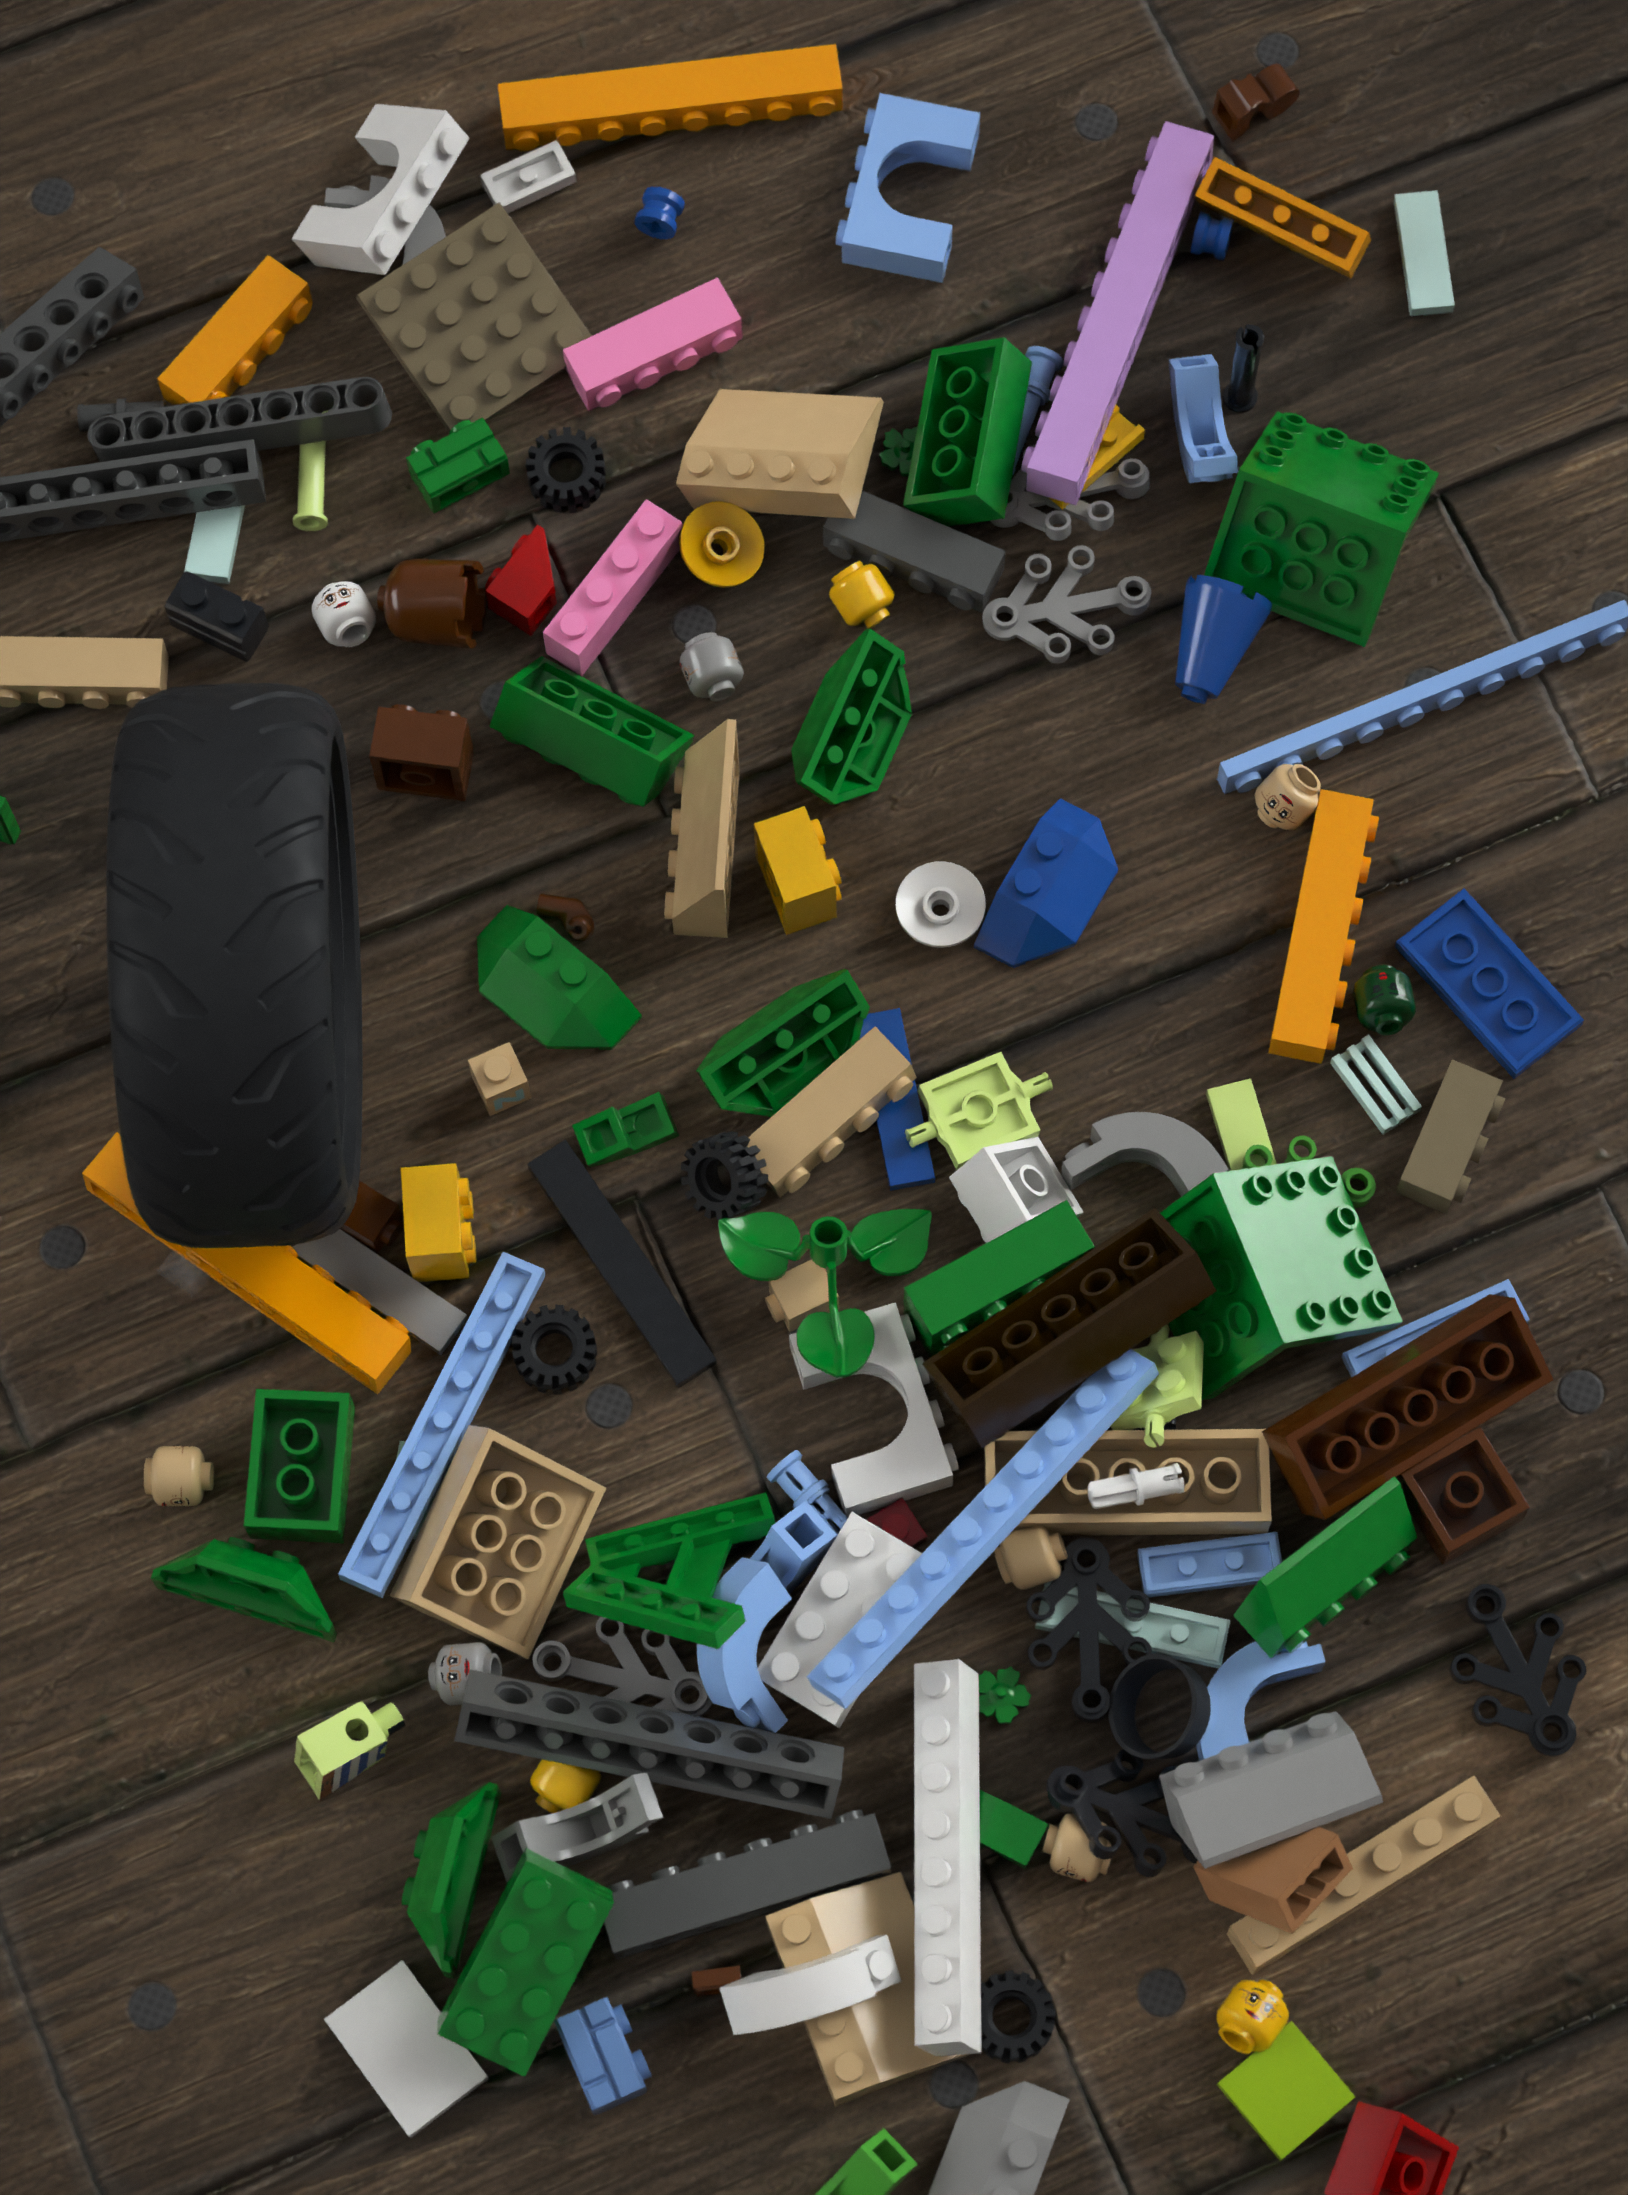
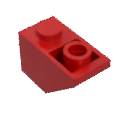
[485,524,557,636]

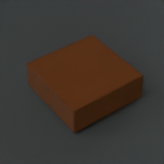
[691,1965,742,1997]

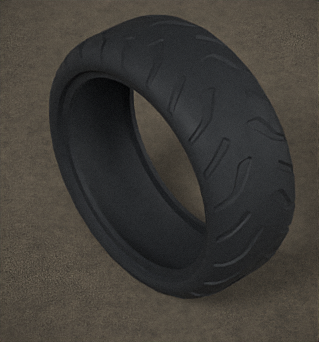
[106,683,363,1248]

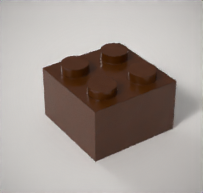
[369,704,474,801]
[1397,1427,1530,1565]

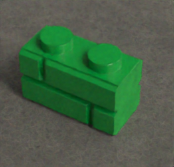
[406,418,510,514]

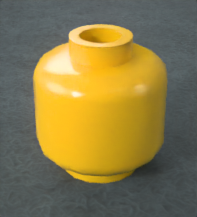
[829,561,894,629]
[530,1759,601,1813]

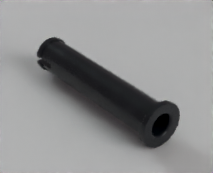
[1223,324,1264,413]

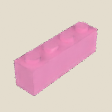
[563,278,742,411]
[543,499,682,676]

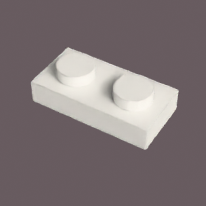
[480,140,577,213]

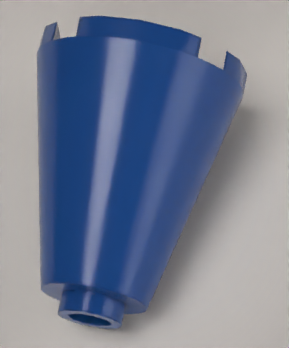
[1175,575,1272,704]

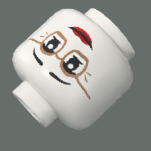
[312,581,376,647]

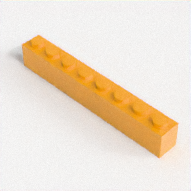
[498,44,843,151]
[82,1132,411,1395]

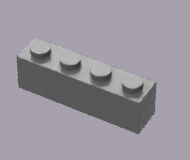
[823,491,1006,613]

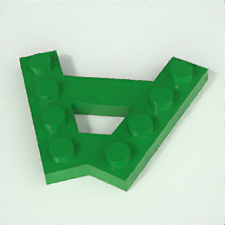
[563,1492,775,1649]

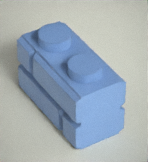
[554,1997,652,2116]

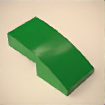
[572,1092,679,1168]
[979,1790,1049,1869]

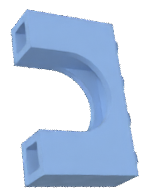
[836,93,980,283]

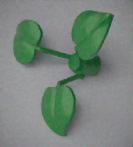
[718,1209,932,1378]

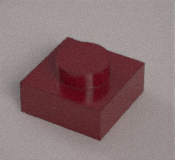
[866,1498,927,1548]

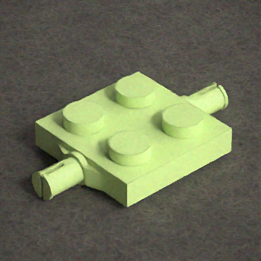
[905,1052,1053,1170]
[1110,1325,1204,1448]

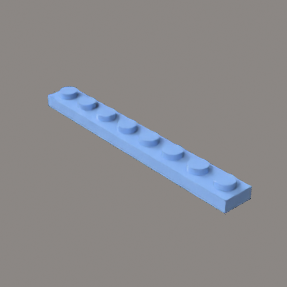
[338,1252,545,1598]

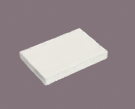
[324,1960,489,2138]

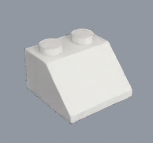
[949,1137,1084,1243]

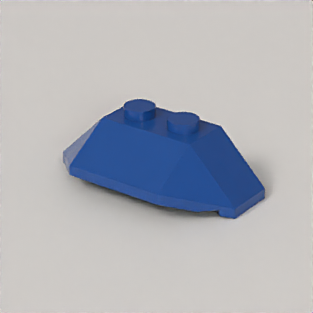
[974,798,1118,968]

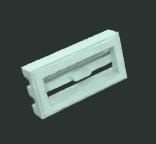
[1330,1034,1422,1135]

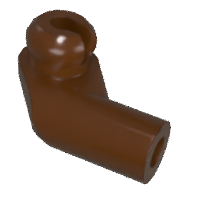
[537,893,595,941]

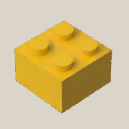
[754,806,842,935]
[401,1163,477,1282]

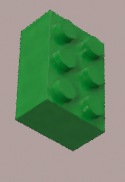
[244,1389,355,1543]

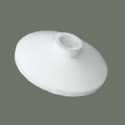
[896,861,986,948]

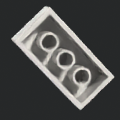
[757,1512,922,1728]

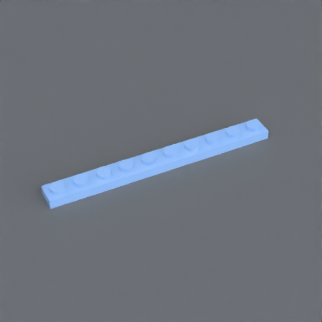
[1217,600,1628,794]
[807,1349,1159,1709]

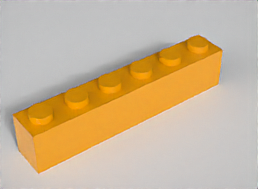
[1268,789,1379,1064]

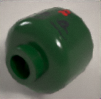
[1353,965,1416,1035]

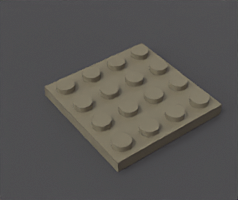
[356,202,592,433]

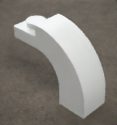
[720,1935,901,2035]

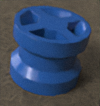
[634,187,685,239]
[1190,211,1234,261]

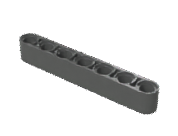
[87,377,392,462]

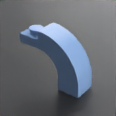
[1169,354,1238,483]
[749,1500,837,1595]
[697,1557,792,1733]
[1196,1641,1325,1761]

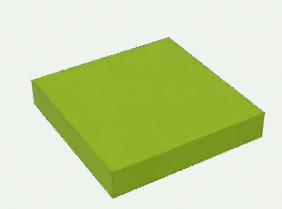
[1217,2021,1355,2161]

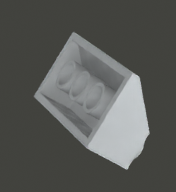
[1160,1711,1383,1869]

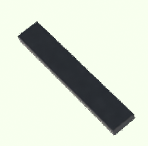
[527,1139,717,1389]

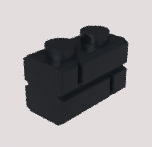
[164,570,269,662]

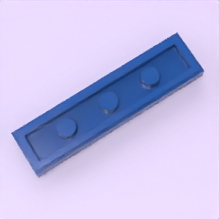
[859,1008,935,1191]

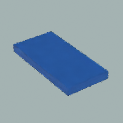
[1395,888,1584,1079]

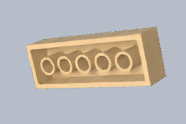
[984,1429,1272,1536]

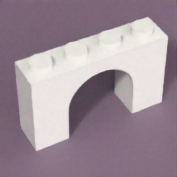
[292,104,469,275]
[789,1302,959,1517]

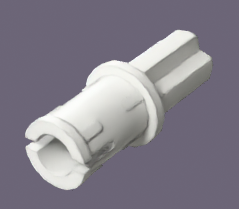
[1088,1463,1184,1509]

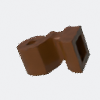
[1212,64,1300,142]

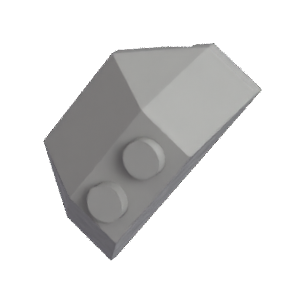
[928,2081,1070,2195]

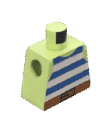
[294,1702,405,1801]

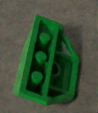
[791,628,912,805]
[477,905,642,1050]
[696,968,870,1117]
[151,1537,337,1643]
[402,1782,502,1980]

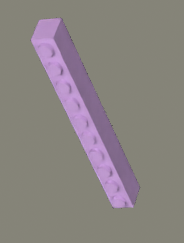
[1021,121,1214,505]

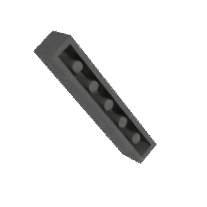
[604,1810,891,1960]

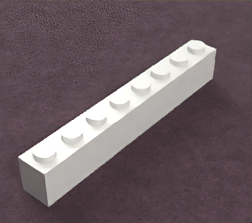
[914,1659,981,2056]

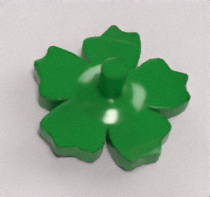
[879,427,917,477]
[979,1666,1031,1725]

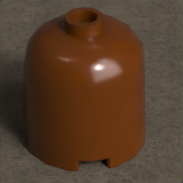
[377,559,487,649]

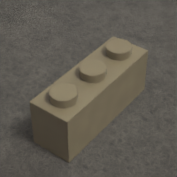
[1396,1059,1506,1214]

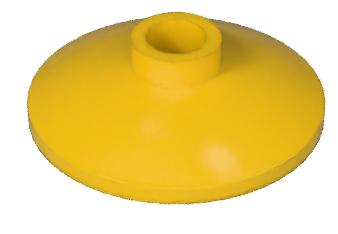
[679,501,765,588]

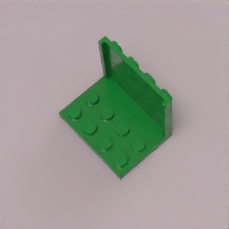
[1204,411,1439,647]
[1160,1156,1403,1400]

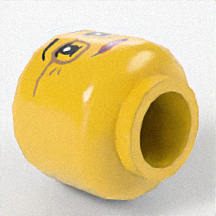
[1216,1980,1289,2054]

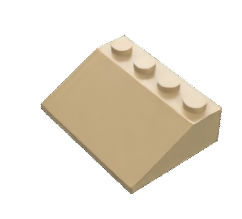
[676,389,884,519]
[664,719,740,938]
[390,1425,606,1659]
[765,1872,969,2107]

